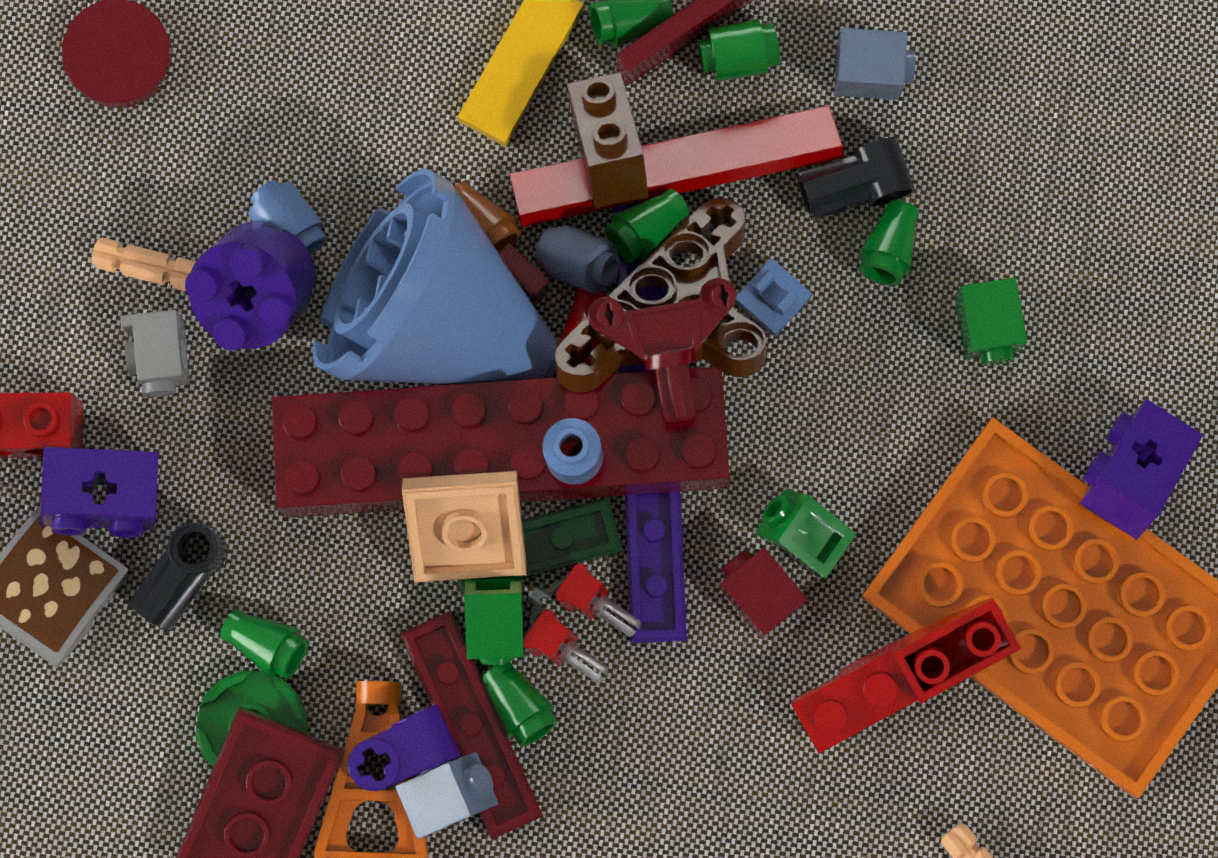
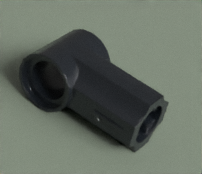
[797,137,915,221]
[128,523,227,632]

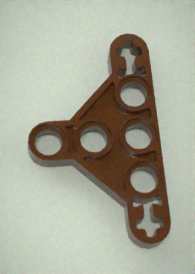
[555,198,766,392]

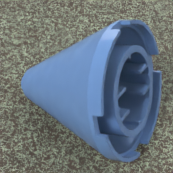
[313,169,557,384]

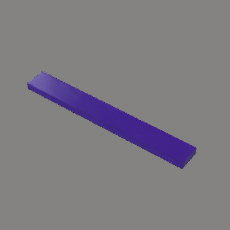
[613,203,687,644]

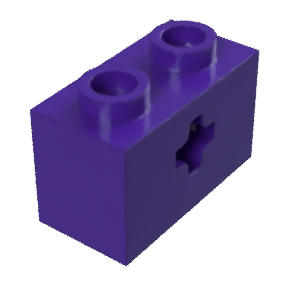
[1079,399,1203,540]
[40,447,159,538]

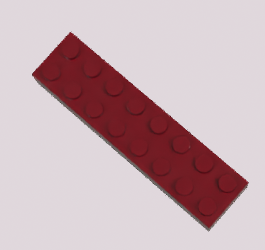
[272,367,730,518]

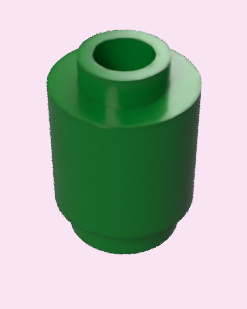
[698,19,780,82]

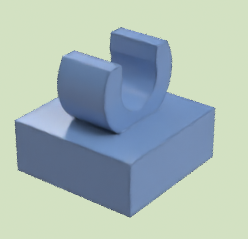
[735,258,812,338]

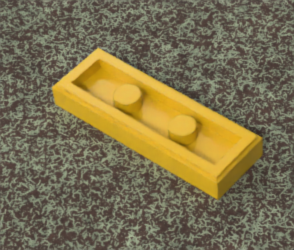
[457,0,584,147]

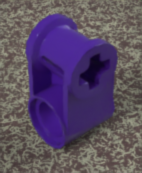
[348,704,462,792]

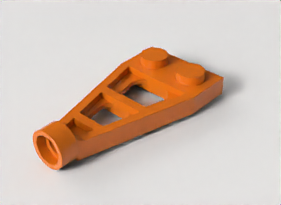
[314,681,429,858]

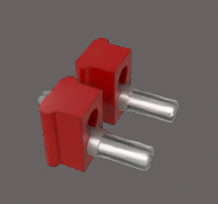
[523,563,641,683]

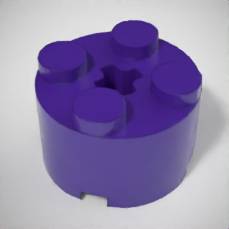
[185,221,316,351]

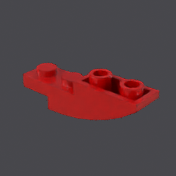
[791,597,1021,754]

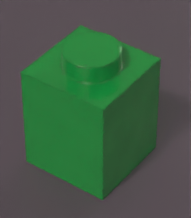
[954,277,1028,366]
[464,575,524,665]

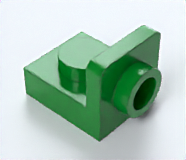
[756,489,857,579]

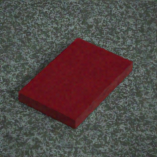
[176,706,345,858]

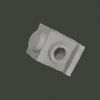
[120,310,190,397]

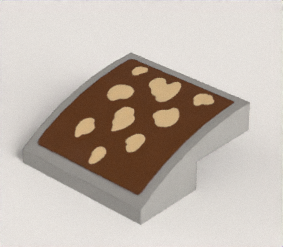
[0,506,129,668]

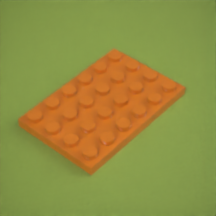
[860,417,1218,799]

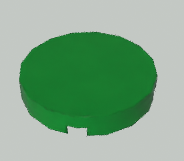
[195,671,308,768]

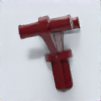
[587,278,736,422]

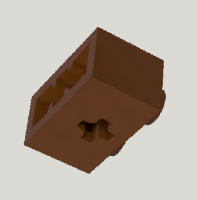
[567,72,649,209]

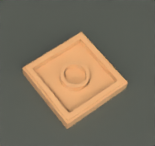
[402,471,527,582]

